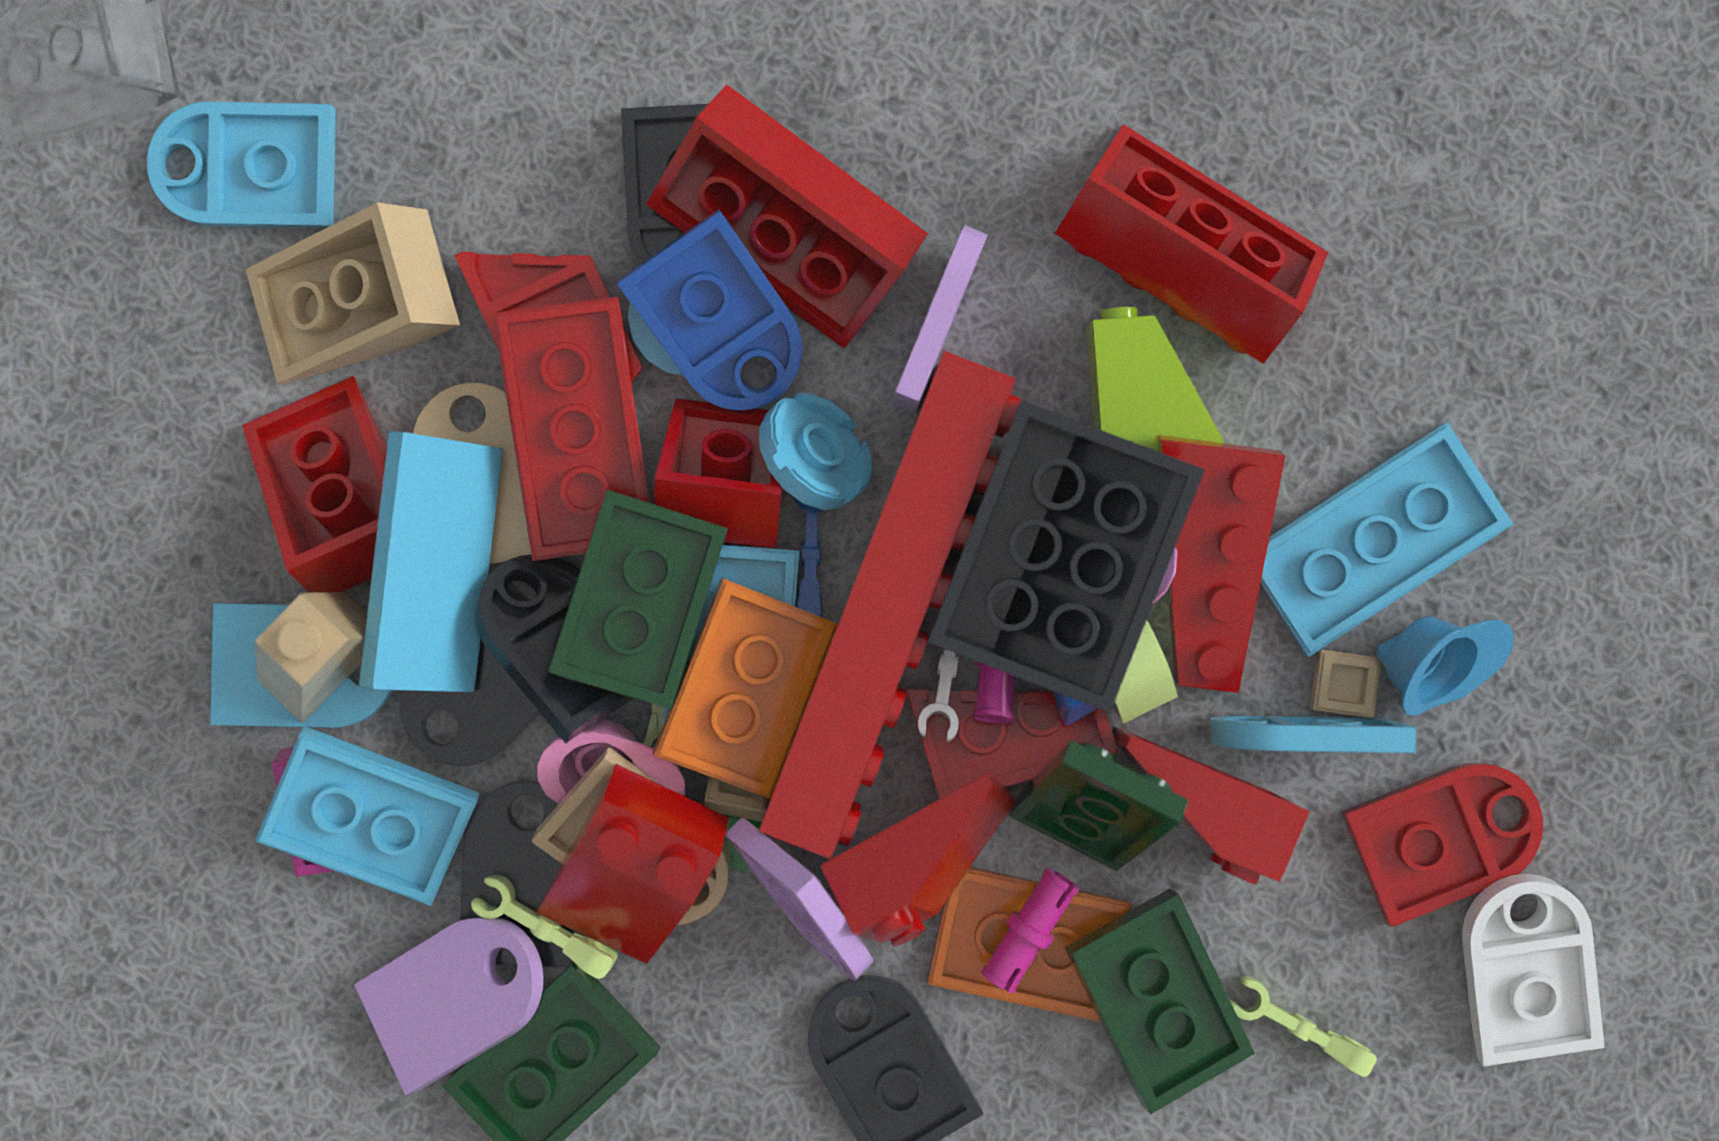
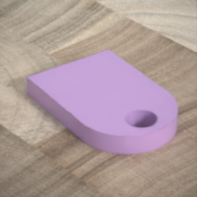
[893,225,988,414]
[725,817,874,981]
[354,917,544,1096]

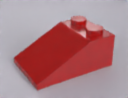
[242,376,387,593]
[1112,726,1310,885]
[536,764,729,964]
[820,773,1016,946]

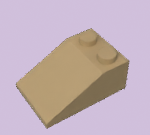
[245,202,460,384]

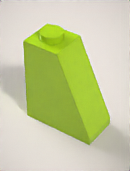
[1086,307,1225,451]

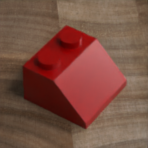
[654,398,785,549]

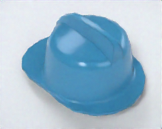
[1376,616,1514,716]

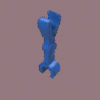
[793,496,824,617]

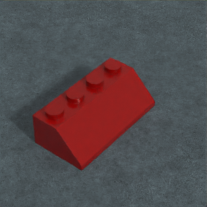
[646,84,928,349]
[1054,124,1329,364]

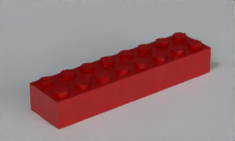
[759,351,1021,859]

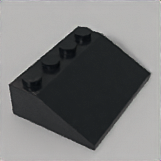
[928,400,1205,713]

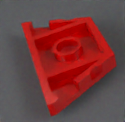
[454,251,645,385]

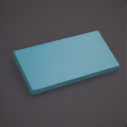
[1260,422,1514,657]
[359,431,503,692]

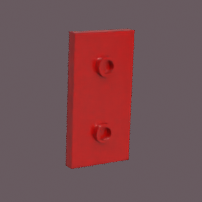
[493,297,650,561]

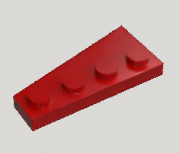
[1157,435,1286,693]

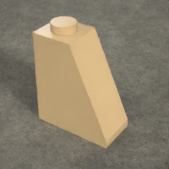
[255,592,367,723]

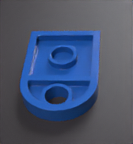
[617,209,802,410]

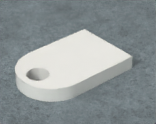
[1462,874,1605,1066]

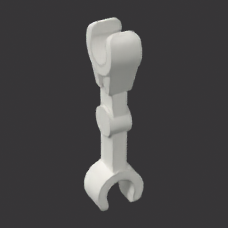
[918,649,959,743]

